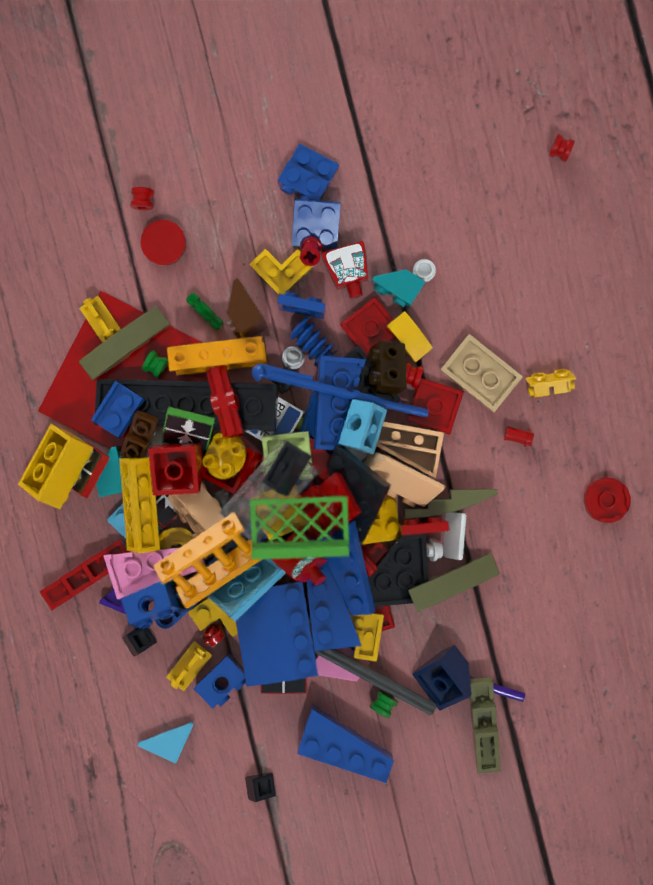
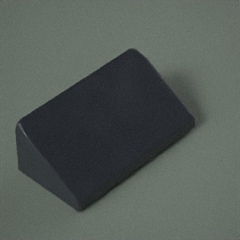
[262,441,311,497]

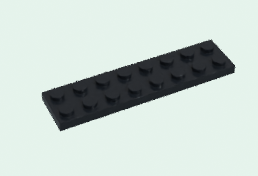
[94,379,279,432]

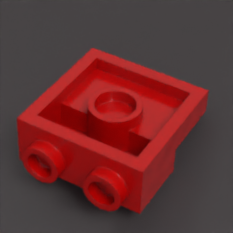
[202,447,263,497]
[298,472,361,539]

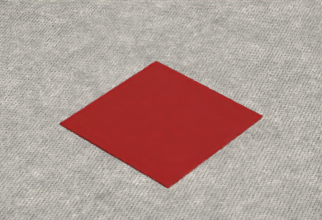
[38,290,208,450]

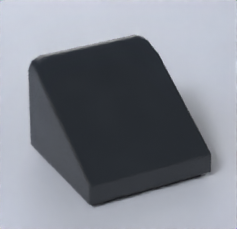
[122,627,157,657]
[245,773,276,802]

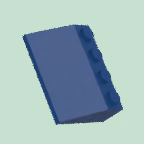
[236,582,318,687]

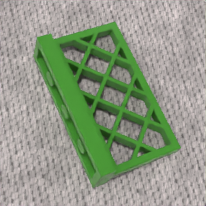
[250,496,350,559]

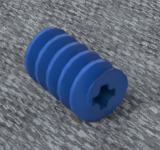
[290,316,338,367]

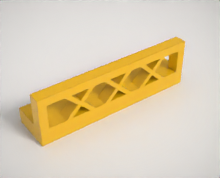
[119,457,160,554]

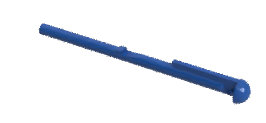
[252,363,429,418]

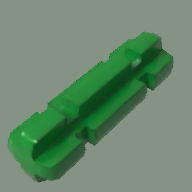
[186,292,224,331]

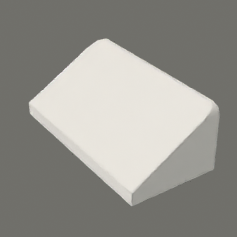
[443,512,466,560]

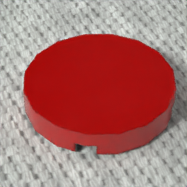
[140,220,186,266]
[584,478,631,523]

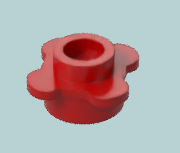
[202,624,225,647]

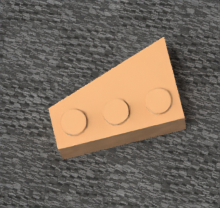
[376,422,444,479]
[168,481,230,560]

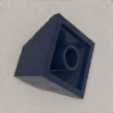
[412,645,472,711]

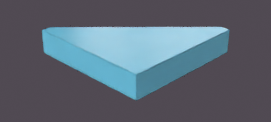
[137,721,194,764]

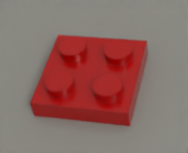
[399,516,449,535]

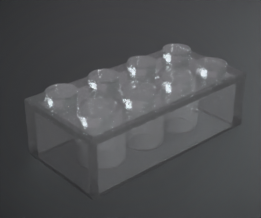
[219,440,320,543]

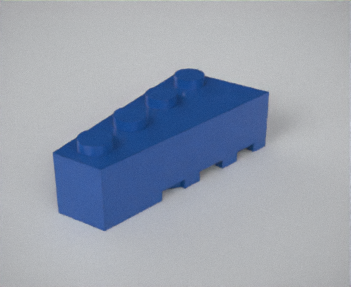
[297,704,394,783]

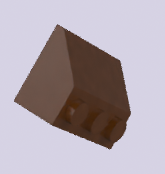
[226,278,268,339]

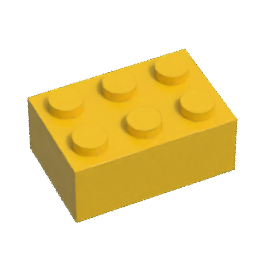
[18,424,93,509]

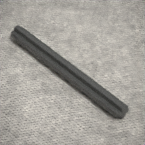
[314,649,436,715]

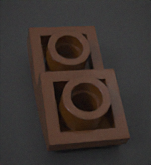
[120,410,160,459]

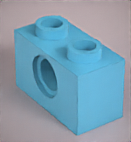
[338,399,387,455]

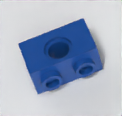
[121,581,180,629]
[193,653,246,709]

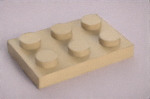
[440,334,523,413]

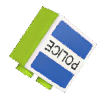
[245,397,305,441]

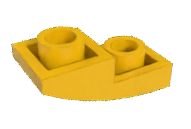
[387,311,433,363]

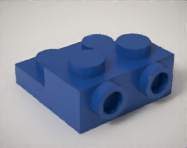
[278,143,339,201]

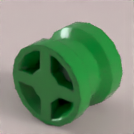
[142,350,169,379]
[370,690,399,718]

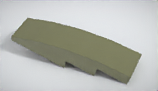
[79,306,170,381]
[404,489,498,519]
[408,552,500,612]
[470,677,500,774]

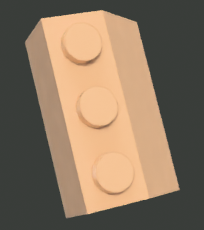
[364,452,445,507]

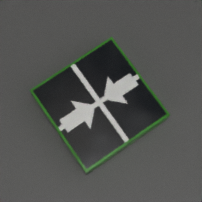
[161,407,215,453]

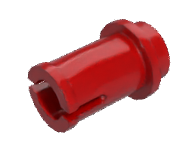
[504,426,534,447]

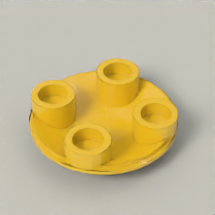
[202,433,246,479]

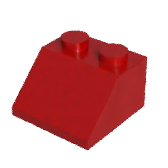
[148,442,203,496]

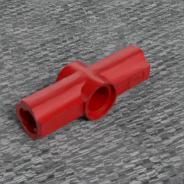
[206,365,244,439]

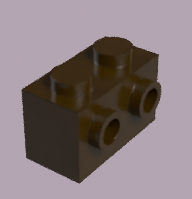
[368,341,407,394]

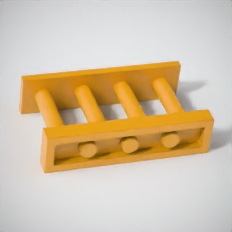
[167,336,267,376]
[153,512,262,609]

